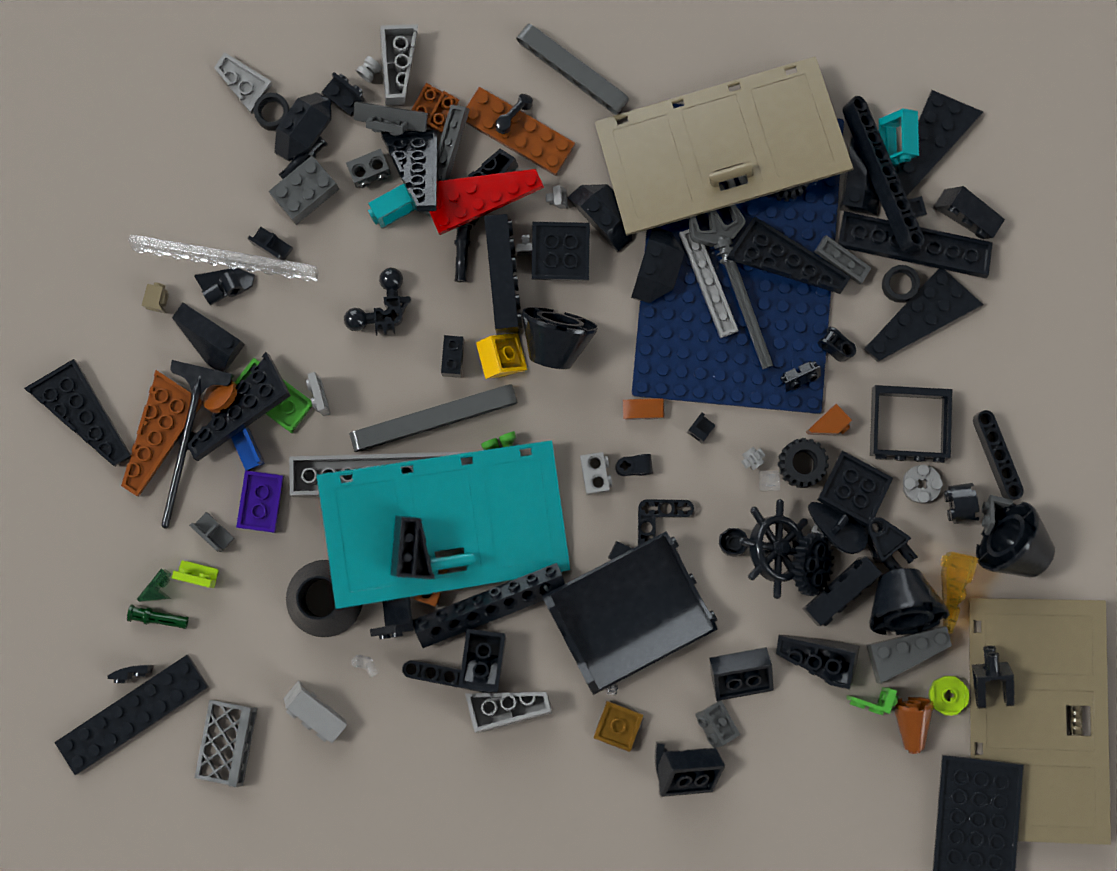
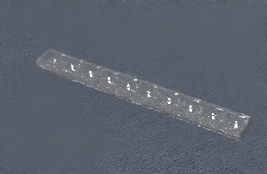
[129,234,319,281]

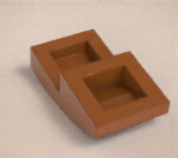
[623,399,664,420]

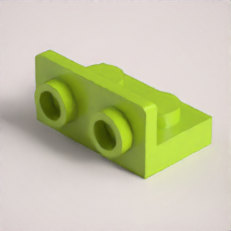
[172,560,219,588]

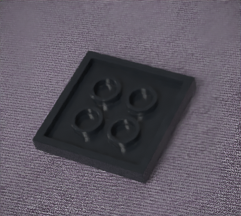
[532,222,590,281]
[817,450,893,527]

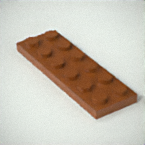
[466,87,575,176]

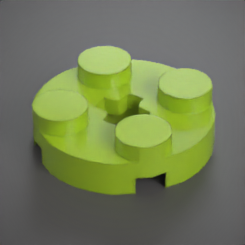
[928,676,969,716]

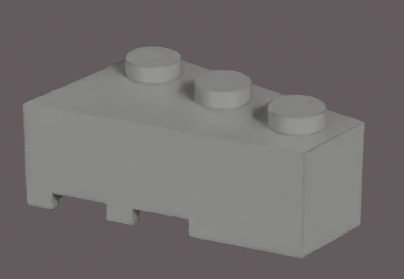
[283,680,347,743]

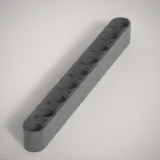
[349,384,518,452]

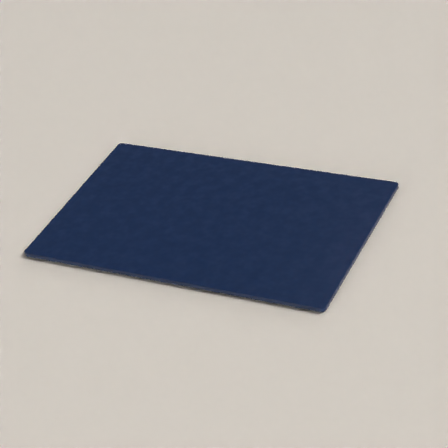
[632,103,844,414]

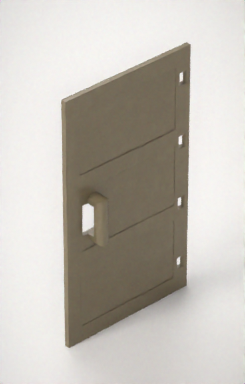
[594,56,853,236]
[969,598,1111,845]

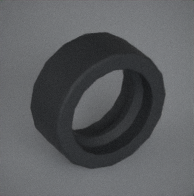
[253,93,290,131]
[882,265,920,303]

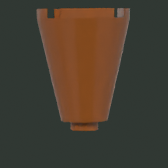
[894,697,933,754]

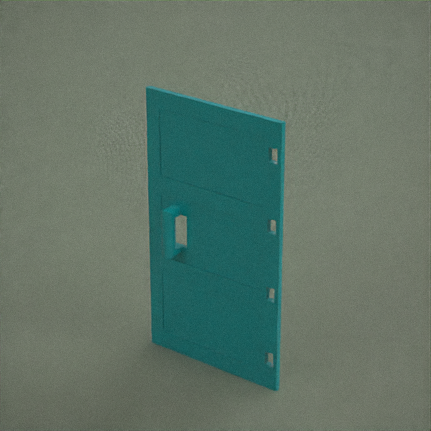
[316,440,571,609]

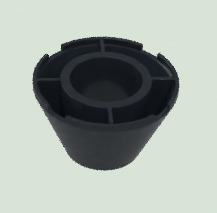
[522,307,598,369]
[976,502,1055,578]
[286,560,363,637]
[869,568,949,635]

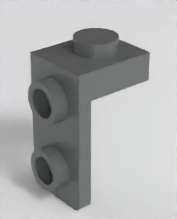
[982,495,1013,535]

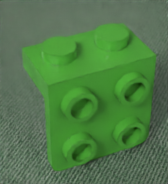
[846,687,898,716]

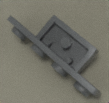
[354,101,428,136]

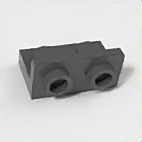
[695,700,740,748]

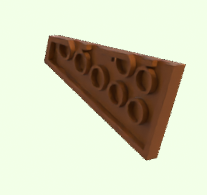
[121,370,203,497]

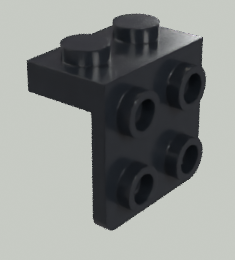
[370,597,414,640]

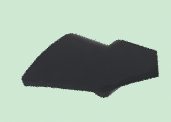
[194,267,255,306]

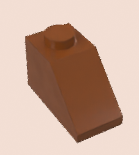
[806,404,852,436]

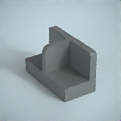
[189,512,235,552]

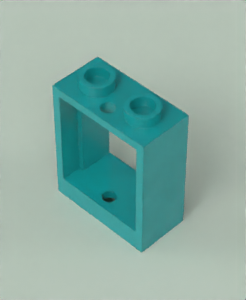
[878,108,919,167]
[368,183,416,228]

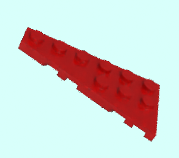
[429,169,544,235]

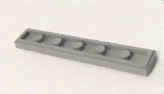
[679,229,739,339]

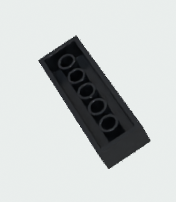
[484,214,523,335]

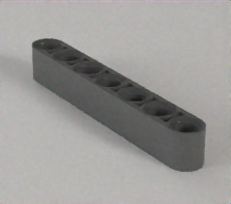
[516,23,629,115]

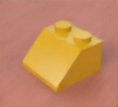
[476,334,528,379]

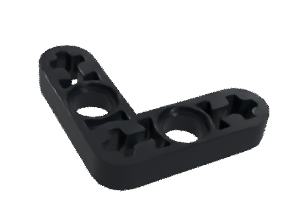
[638,499,694,546]

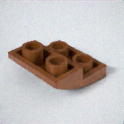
[411,83,460,133]

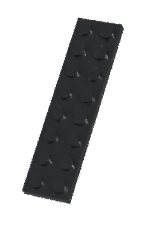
[838,211,993,279]
[54,654,209,775]

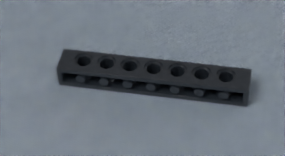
[413,563,565,648]

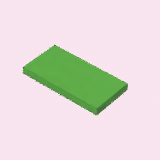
[235,358,313,433]

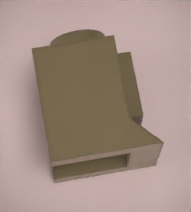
[141,282,169,314]

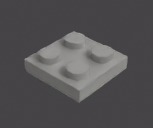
[306,372,331,416]

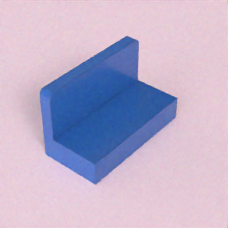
[232,427,265,471]

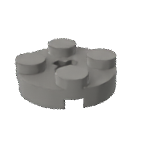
[903,464,943,503]

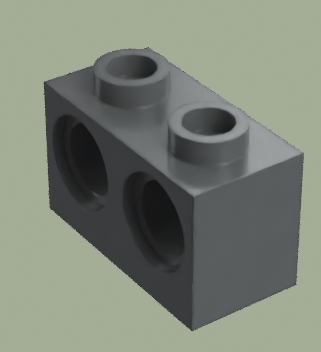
[346,148,391,188]

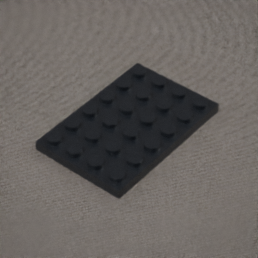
[932,755,1023,871]

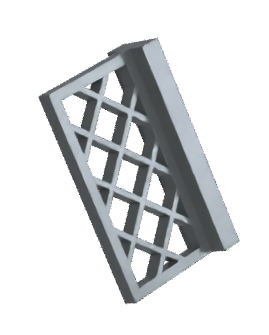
[195,700,258,787]

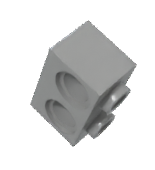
[580,452,612,495]

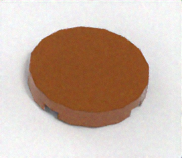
[203,380,237,413]

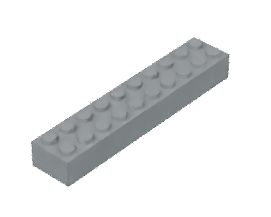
[289,452,473,497]

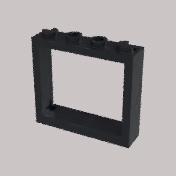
[870,385,953,463]

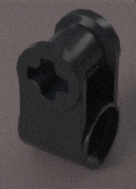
[818,327,856,362]
[615,454,653,476]

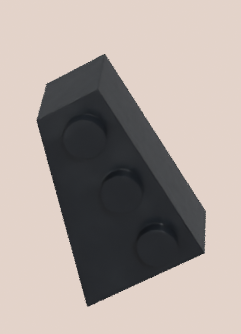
[390,516,435,579]

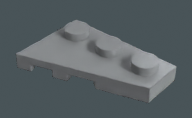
[214,52,272,114]

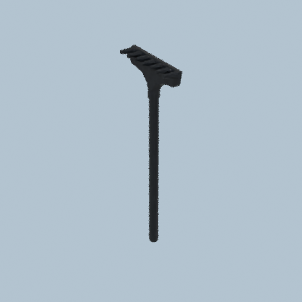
[161,360,234,529]

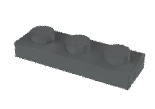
[814,235,871,284]

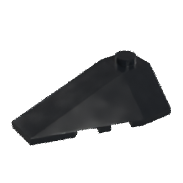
[172,303,245,372]

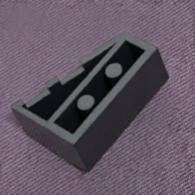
[933,186,1005,240]

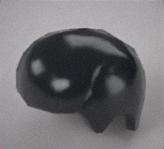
[719,528,748,557]

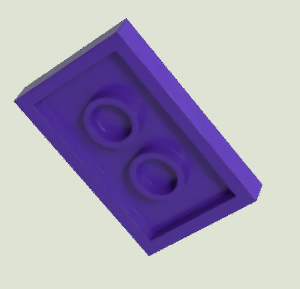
[236,470,284,533]

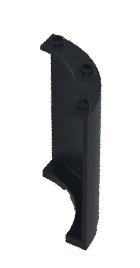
[542,531,718,695]

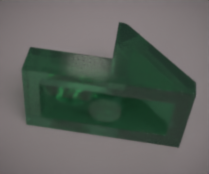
[136,569,171,602]

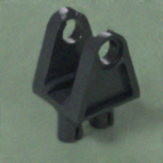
[863,517,918,571]
[972,646,1015,709]

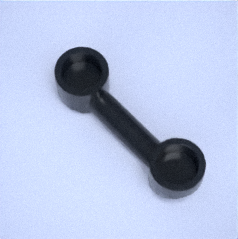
[495,94,533,134]

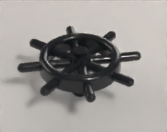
[739,499,808,599]

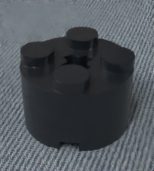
[944,483,979,524]

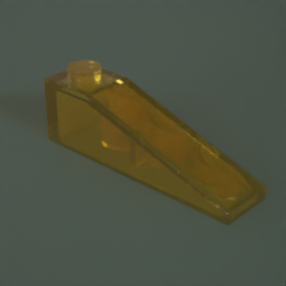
[940,552,979,634]

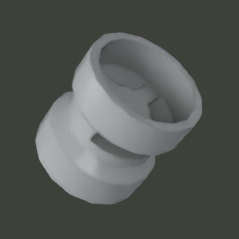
[356,56,382,83]

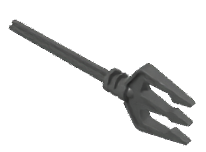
[688,184,773,369]

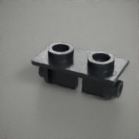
[780,361,821,392]

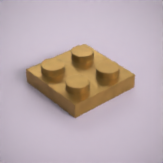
[593,701,644,752]

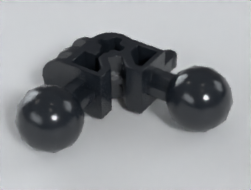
[344,267,411,336]

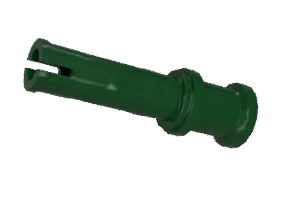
[127,604,189,629]

